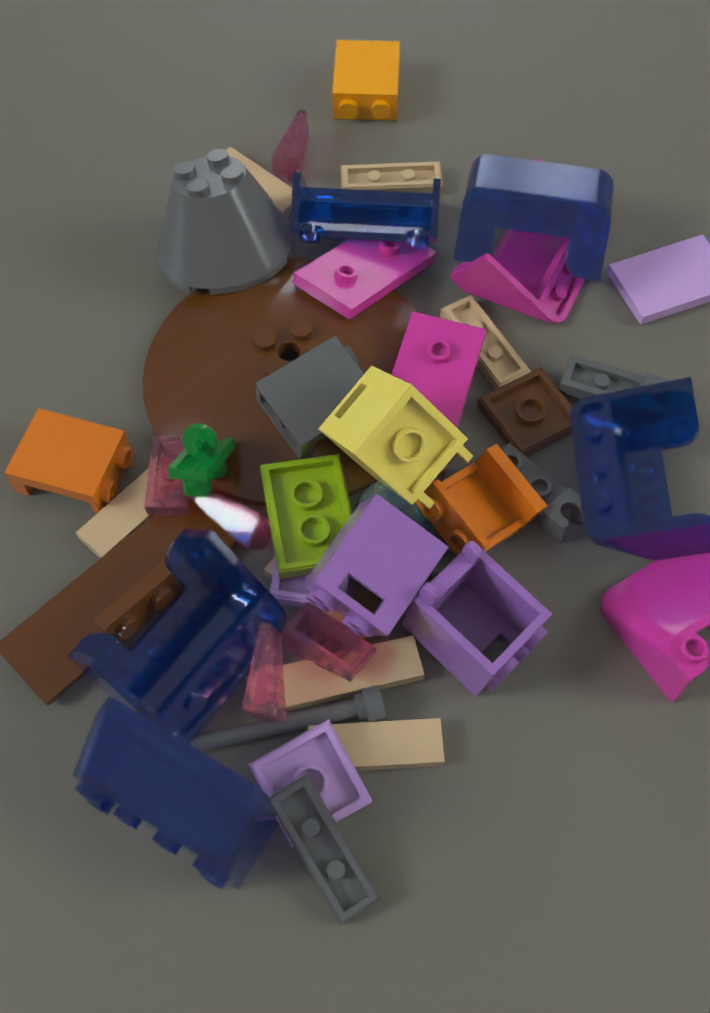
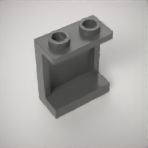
[255,336,364,459]

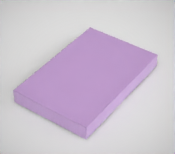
[607,234,710,325]

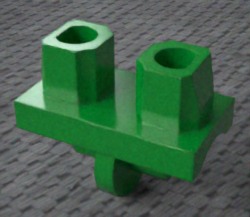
[168,423,236,497]

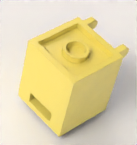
[318,366,474,509]

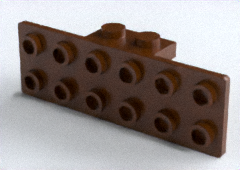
[0,491,240,705]

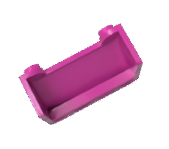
[450,159,605,324]
[600,528,710,702]

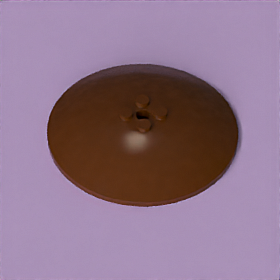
[143,257,418,507]

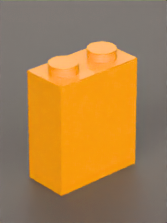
[332,40,400,121]

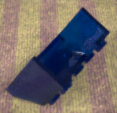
[453,154,614,282]
[570,377,710,560]
[67,529,287,745]
[72,697,278,890]

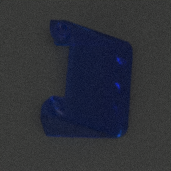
[290,171,441,249]

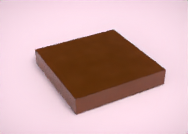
[477,367,585,457]

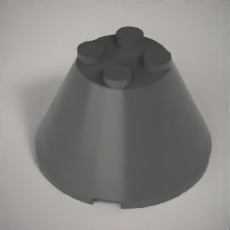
[156,149,296,295]

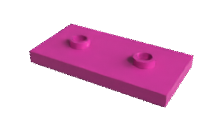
[292,219,437,320]
[392,311,486,472]

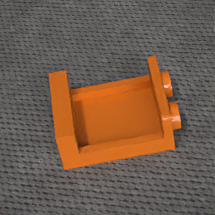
[4,408,133,513]
[415,443,548,555]

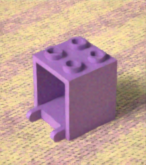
[302,493,448,638]
[401,541,552,697]

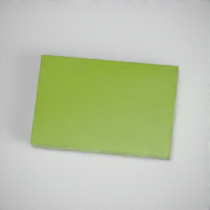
[260,454,352,579]

